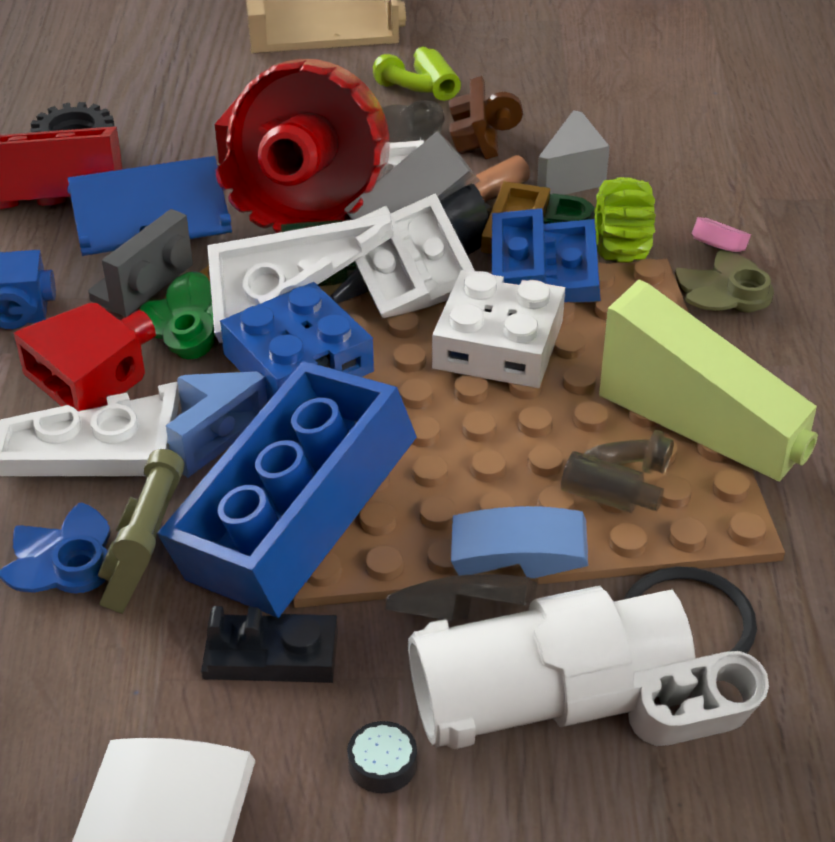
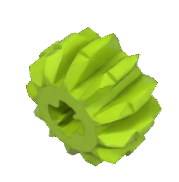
[594,177,656,263]

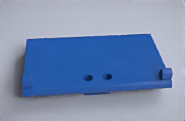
[67,156,232,256]

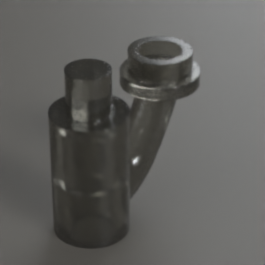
[561,430,674,513]

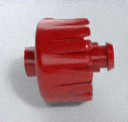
[216,59,390,233]

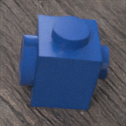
[0,250,56,329]

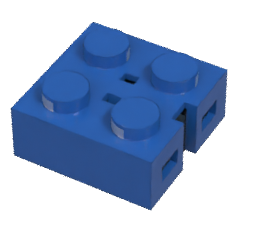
[220,282,374,401]

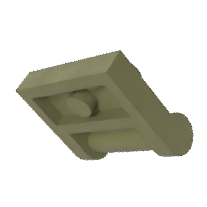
[98,449,185,614]

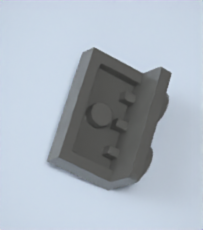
[88,209,193,317]

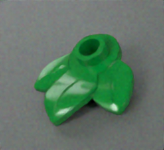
[140,271,215,359]

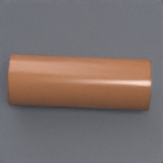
[475,155,530,202]

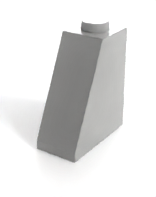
[344,131,480,220]

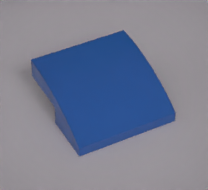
[492,208,601,302]

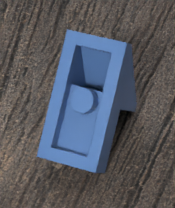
[166,371,268,478]

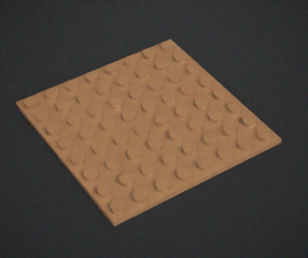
[294,259,785,608]

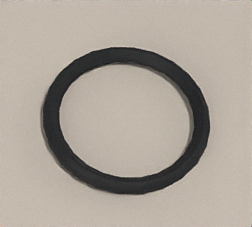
[624,566,757,654]

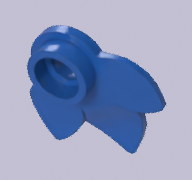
[0,502,111,593]

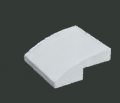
[355,193,475,318]
[72,738,255,842]

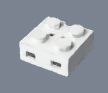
[432,270,565,388]

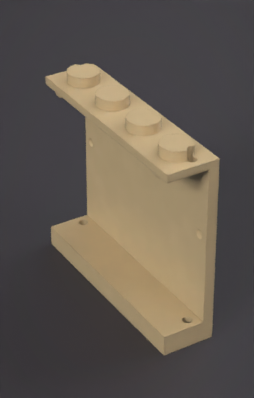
[246,0,406,53]

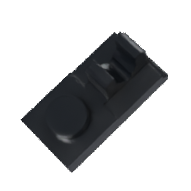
[201,606,338,683]

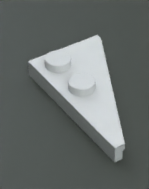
[207,213,394,343]

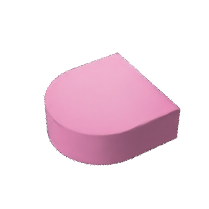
[692,217,751,252]

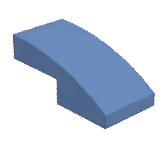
[451,506,588,580]

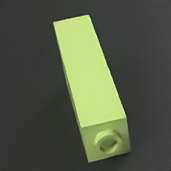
[599,280,818,482]

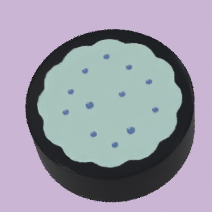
[347,721,417,793]

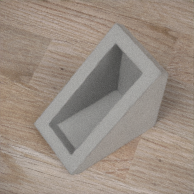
[537,110,610,197]

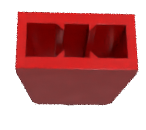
[14,303,156,412]

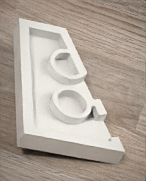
[0,382,180,476]

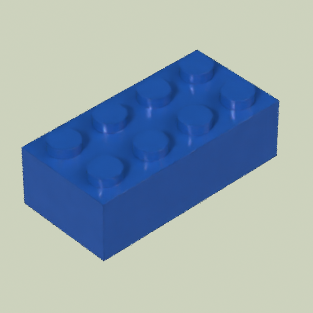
[157,361,417,618]

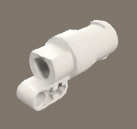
[408,586,769,750]

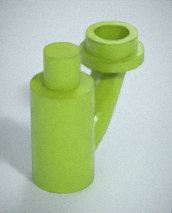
[373,47,461,101]

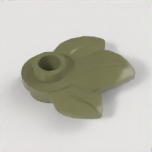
[675,249,774,313]

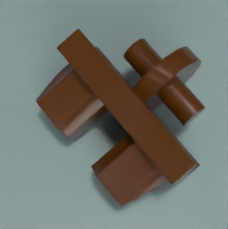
[449,76,523,160]

